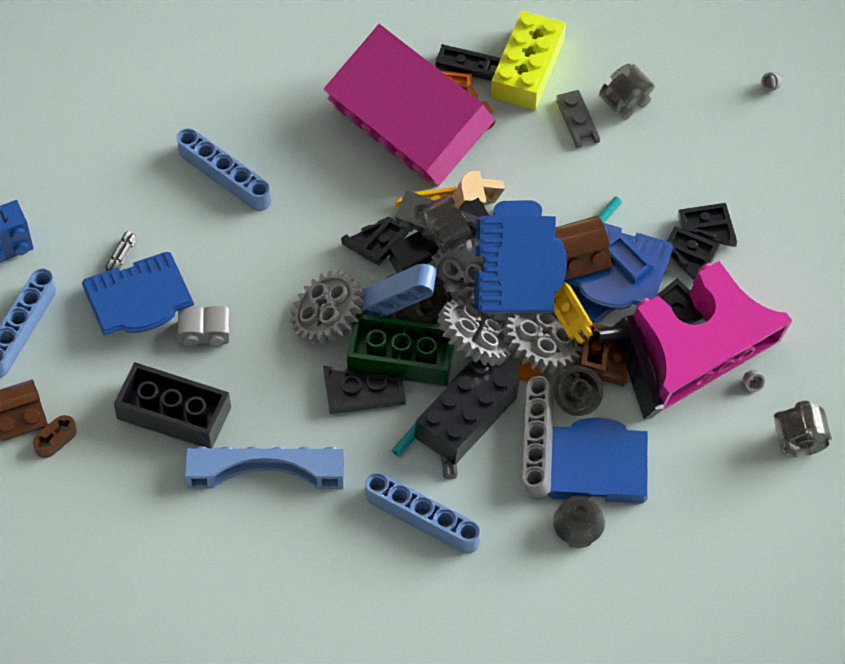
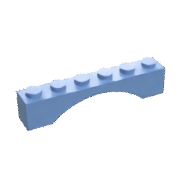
[185,446,344,489]

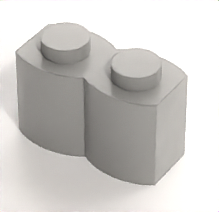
[178,306,229,347]

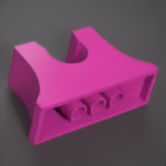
[633,261,793,412]

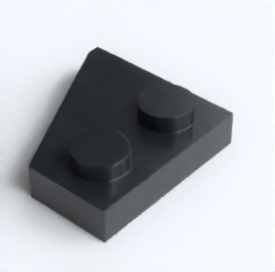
[678,203,737,247]
[341,216,409,266]
[667,226,720,280]

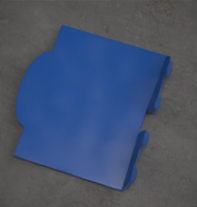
[474,216,567,313]
[563,222,673,310]
[82,252,194,336]
[548,418,648,503]

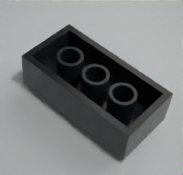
[414,360,519,465]
[114,362,231,448]

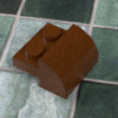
[555,215,613,280]
[579,322,628,386]
[0,379,48,442]

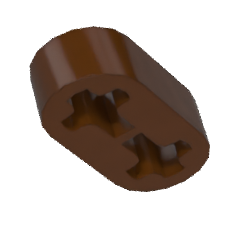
[33,415,77,458]

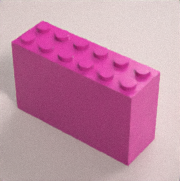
[323,24,495,186]

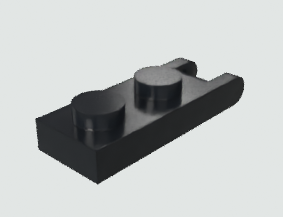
[435,44,501,81]

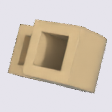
[452,171,505,209]

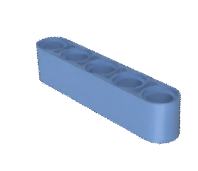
[177,128,271,211]
[350,264,436,328]
[0,268,56,378]
[365,473,480,553]

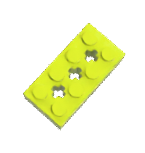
[491,11,566,110]

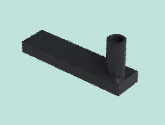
[593,315,664,419]

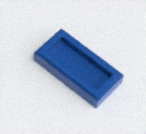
[609,232,654,284]

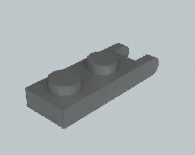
[556,90,600,148]

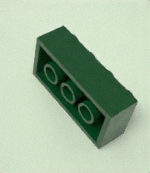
[347,314,455,386]

